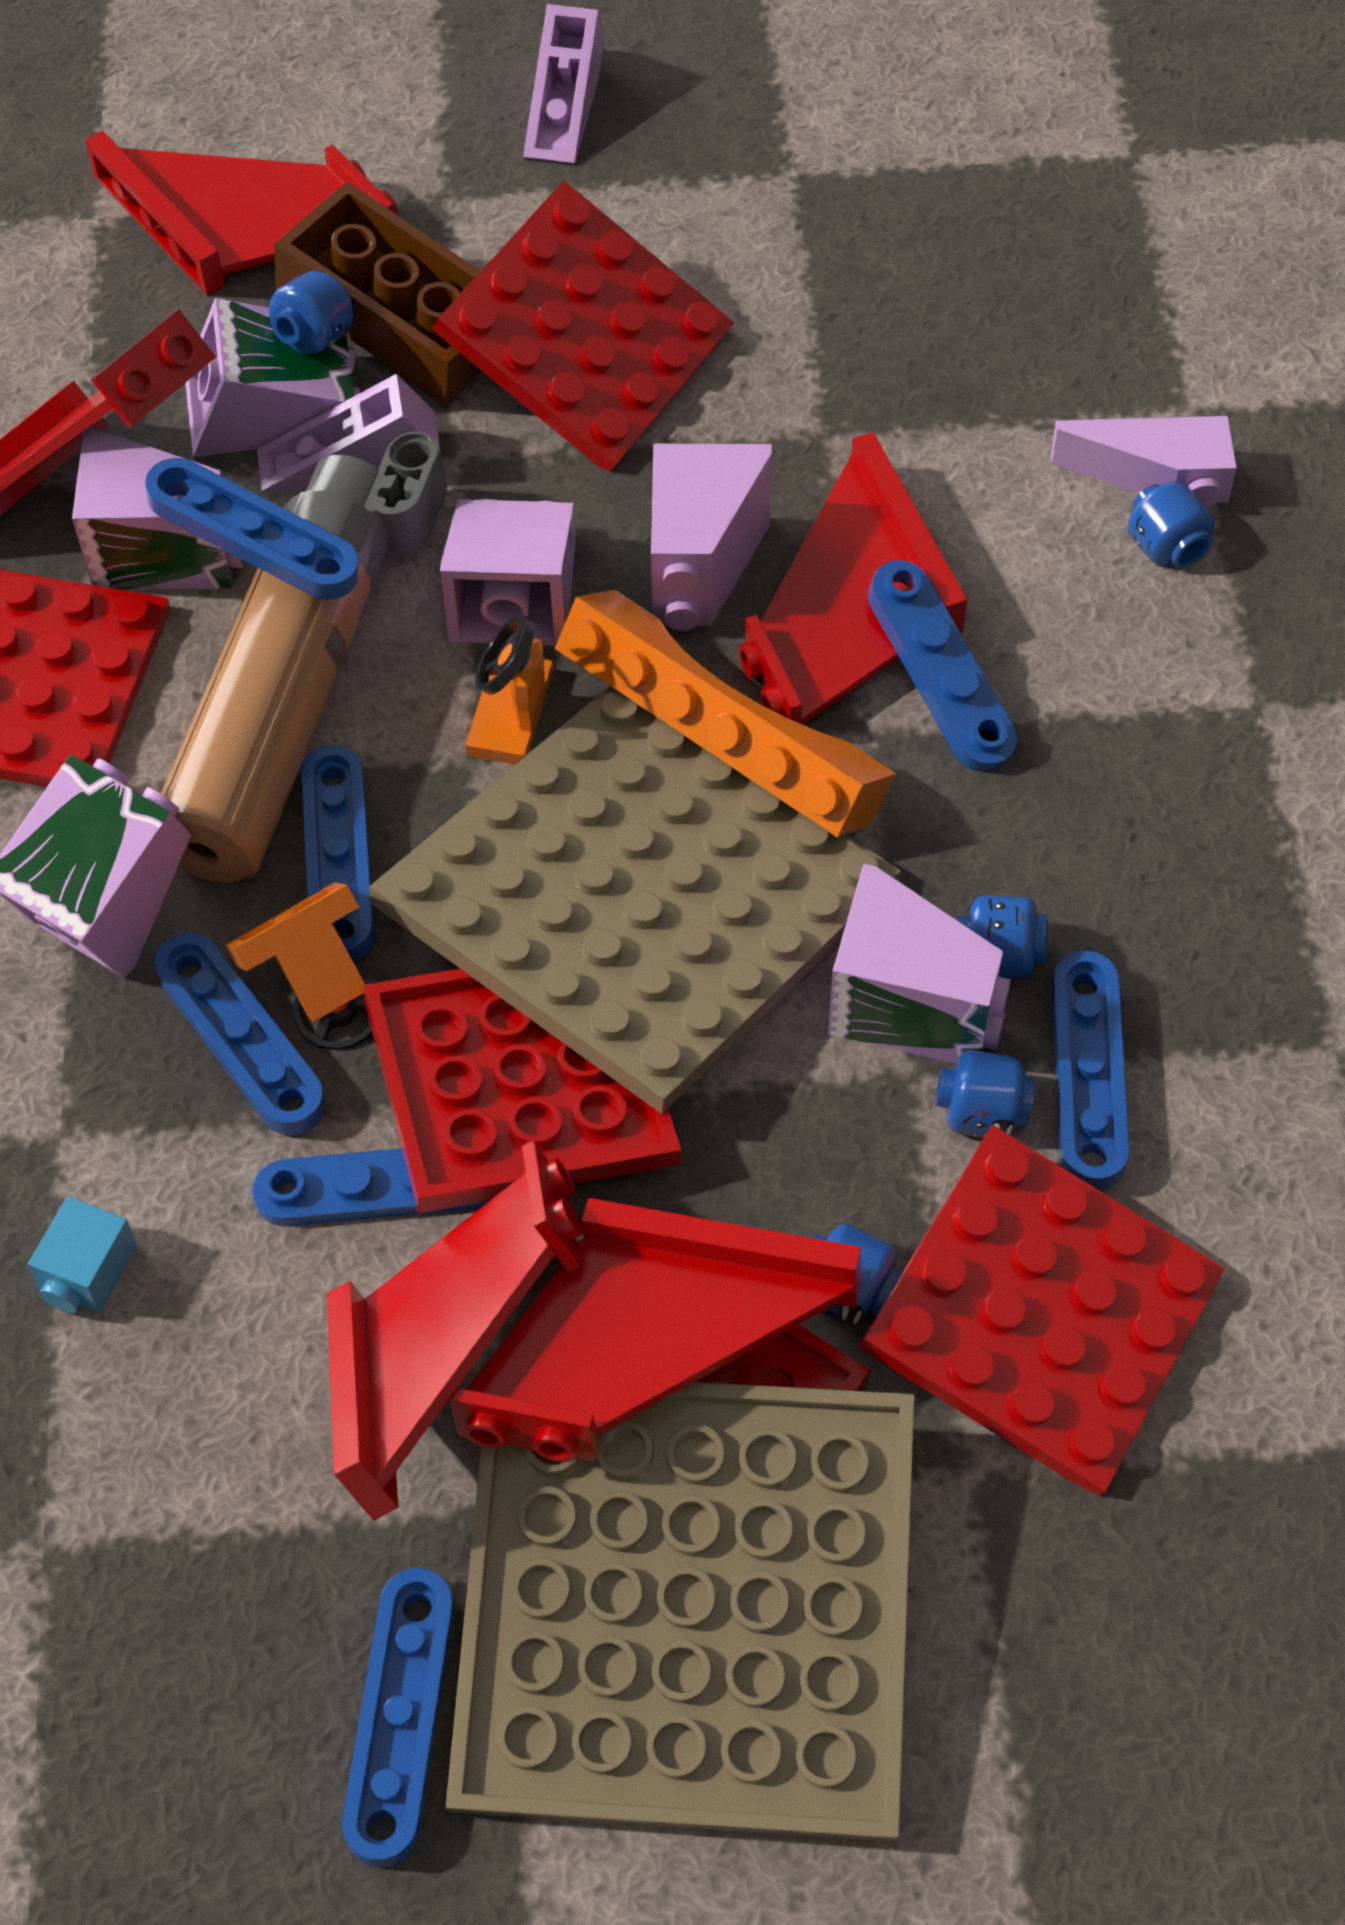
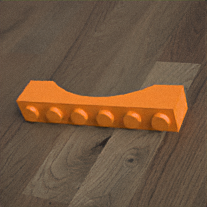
[554,590,897,838]

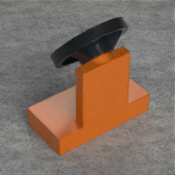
[465,614,553,764]
[225,882,374,1050]

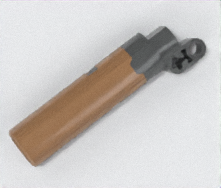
[161,432,447,883]

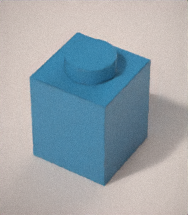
[27,1196,137,1313]

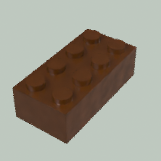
[274,181,482,405]

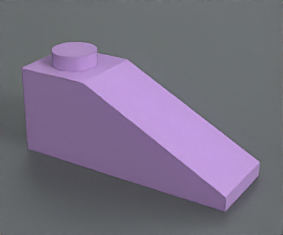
[523,4,606,164]
[257,374,441,494]
[1051,416,1236,508]

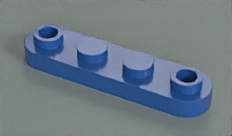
[145,458,359,600]
[868,560,1017,772]
[301,745,374,962]
[154,933,325,1135]
[1052,950,1129,1190]
[252,1148,490,1226]
[342,1568,454,1867]

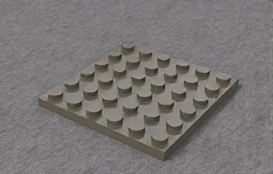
[369,686,901,1114]
[446,1382,914,1842]

